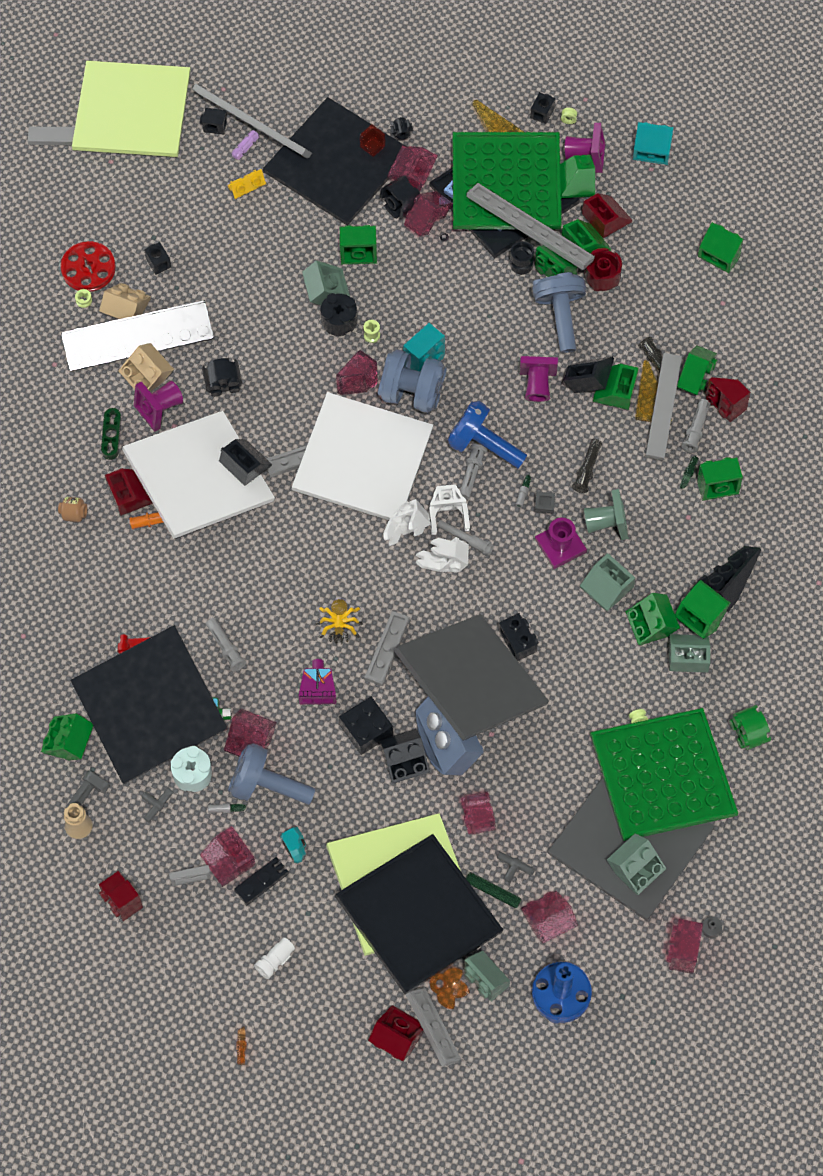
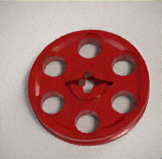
[61,241,116,292]

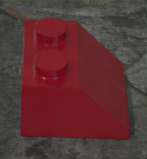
[368,1005,424,1061]

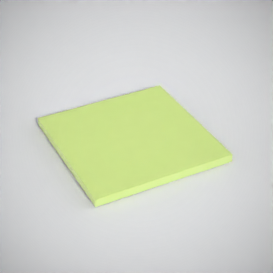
[72,61,191,157]
[326,813,461,956]

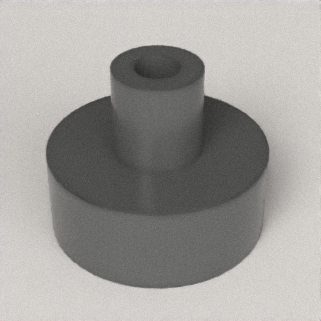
[701,916,722,938]

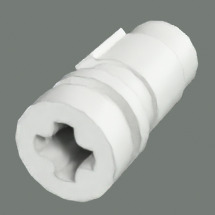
[254,938,295,979]

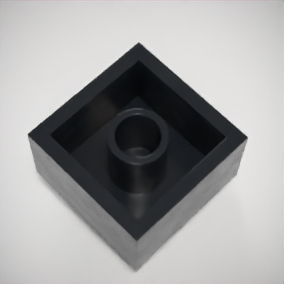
[339,696,394,755]

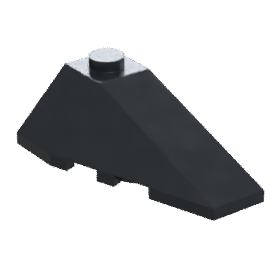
[690,546,761,612]

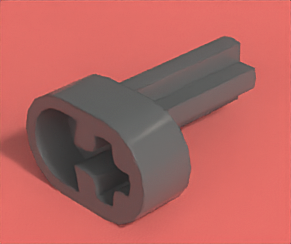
[67,771,110,806]

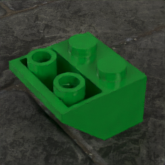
[562,219,611,253]
[698,222,744,274]
[535,245,577,277]
[593,364,639,410]
[675,580,730,639]
[625,593,680,645]
[41,713,93,760]

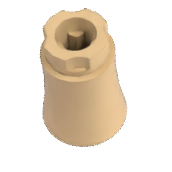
[64,803,93,839]

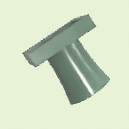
[584,489,629,540]

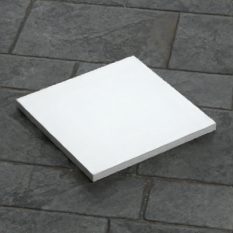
[292,392,433,520]
[122,411,275,539]

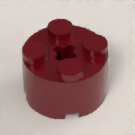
[585,248,622,291]

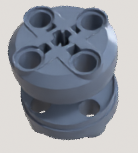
[378,349,447,413]

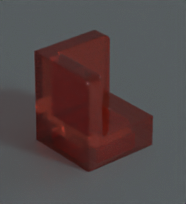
[360,124,385,157]

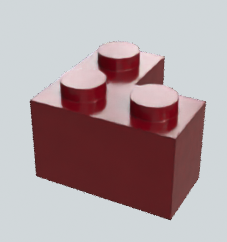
[98,871,143,921]

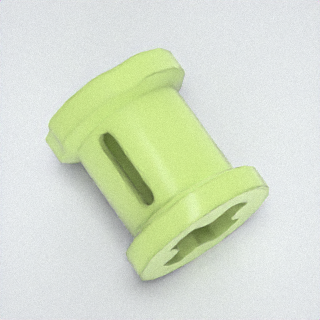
[363,320,380,343]

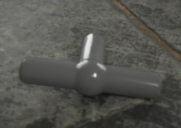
[142,788,173,823]
[497,852,535,882]

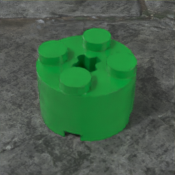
[729,705,771,750]

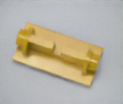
[227,169,266,199]

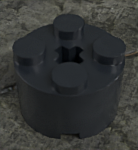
[380,175,421,219]
[320,293,358,336]
[202,358,242,397]

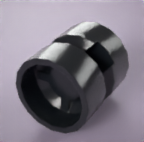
[510,241,534,275]

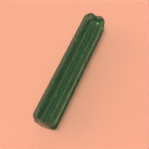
[466,872,521,908]

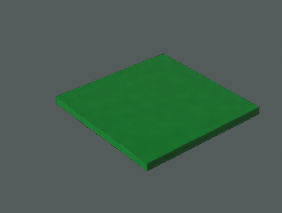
[453,132,562,229]
[590,708,738,841]

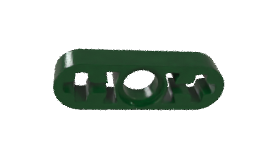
[101,408,122,460]

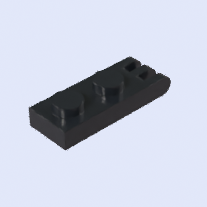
[234,857,289,906]

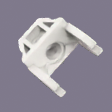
[428,485,470,535]
[384,499,431,546]
[416,537,469,573]

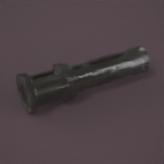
[638,337,678,384]
[572,439,602,493]

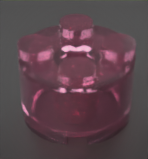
[461,791,496,835]

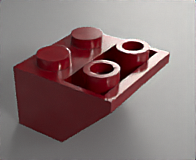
[582,193,632,238]
[706,377,751,422]
[105,468,153,516]

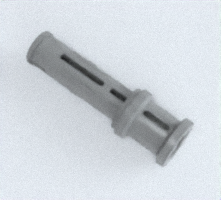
[681,399,710,453]
[460,444,487,500]
[205,618,246,672]

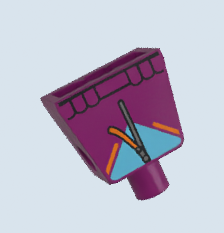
[299,659,337,705]

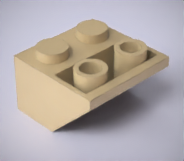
[99,283,151,319]
[119,343,174,392]

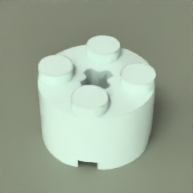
[171,746,212,792]

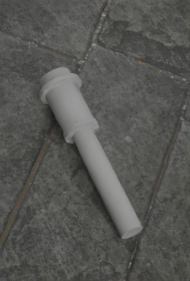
[437,520,494,555]

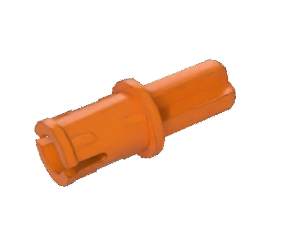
[129,512,164,529]

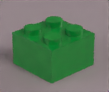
[340,225,377,265]
[697,457,743,501]

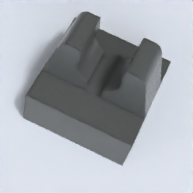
[535,492,555,513]

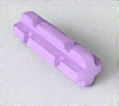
[232,130,259,160]

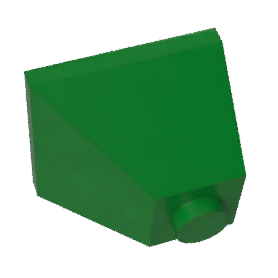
[560,155,595,198]

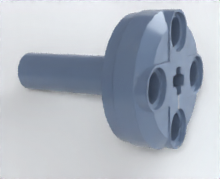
[532,272,586,353]
[228,743,315,805]

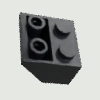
[563,356,614,393]
[219,439,272,486]
[379,729,430,784]

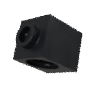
[530,92,555,124]
[200,107,228,135]
[144,242,172,275]

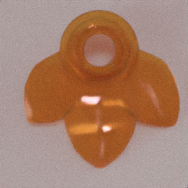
[430,968,470,1009]

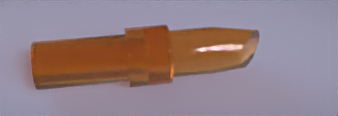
[236,1026,247,1065]

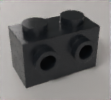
[498,613,539,661]

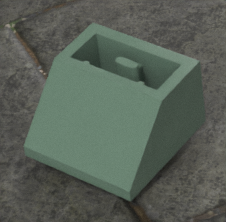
[580,553,635,612]
[669,634,710,673]
[607,834,666,895]
[464,951,510,1002]

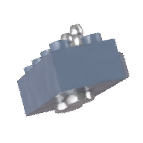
[415,696,484,775]

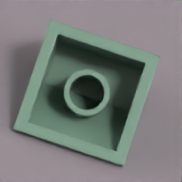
[302,260,350,305]

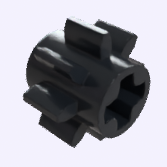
[390,117,413,140]

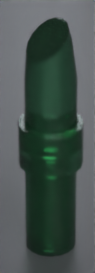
[680,456,699,489]

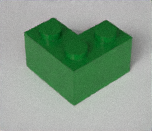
[677,345,718,395]

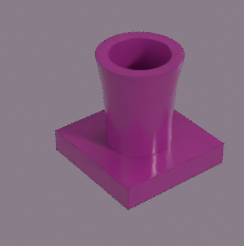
[565,123,606,173]
[520,356,558,402]
[134,381,183,432]
[535,517,587,569]

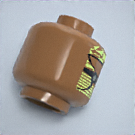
[58,497,88,522]

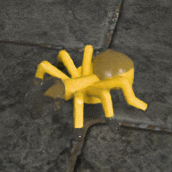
[316,599,363,645]

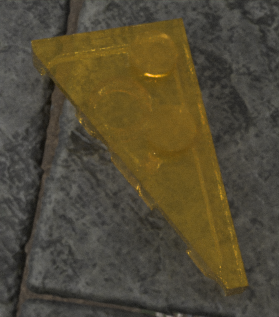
[472,99,524,132]
[636,360,672,425]

